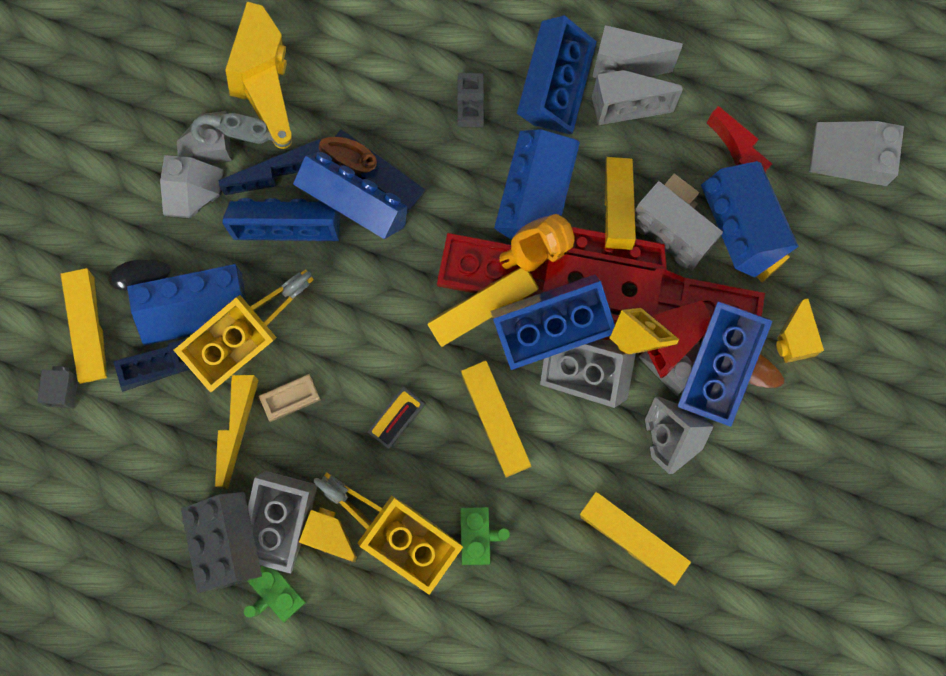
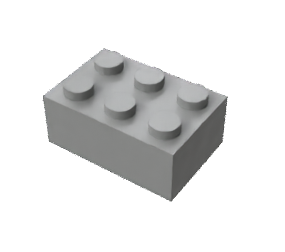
[635,181,723,271]

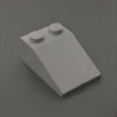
[593,25,683,78]
[592,70,683,125]
[809,121,904,186]
[540,339,636,408]
[248,471,317,574]

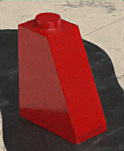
[647,300,712,378]

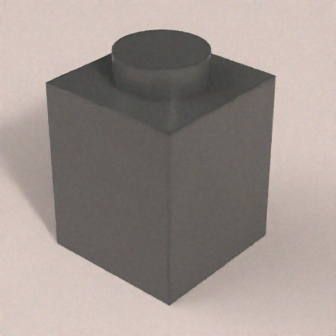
[37,366,78,409]

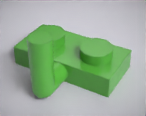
[460,507,510,565]
[244,566,307,623]

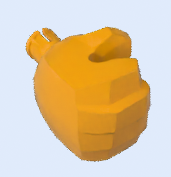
[500,214,575,272]

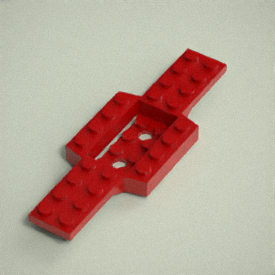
[437,227,765,341]

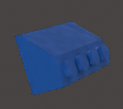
[517,15,597,134]
[494,129,580,240]
[293,152,407,239]
[701,161,799,277]
[223,198,340,241]
[127,264,247,346]
[491,275,615,370]
[677,301,773,427]

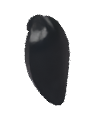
[108,260,171,291]

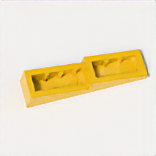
[605,157,636,250]
[427,267,539,347]
[61,268,107,384]
[461,361,531,477]
[215,375,259,489]
[580,492,691,586]

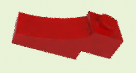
[707,106,772,173]

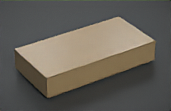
[259,374,321,422]

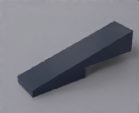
[335,129,426,214]
[218,139,321,195]
[113,339,190,392]

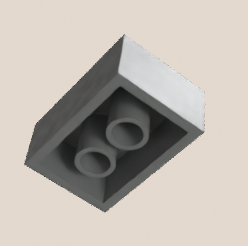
[181,492,262,593]

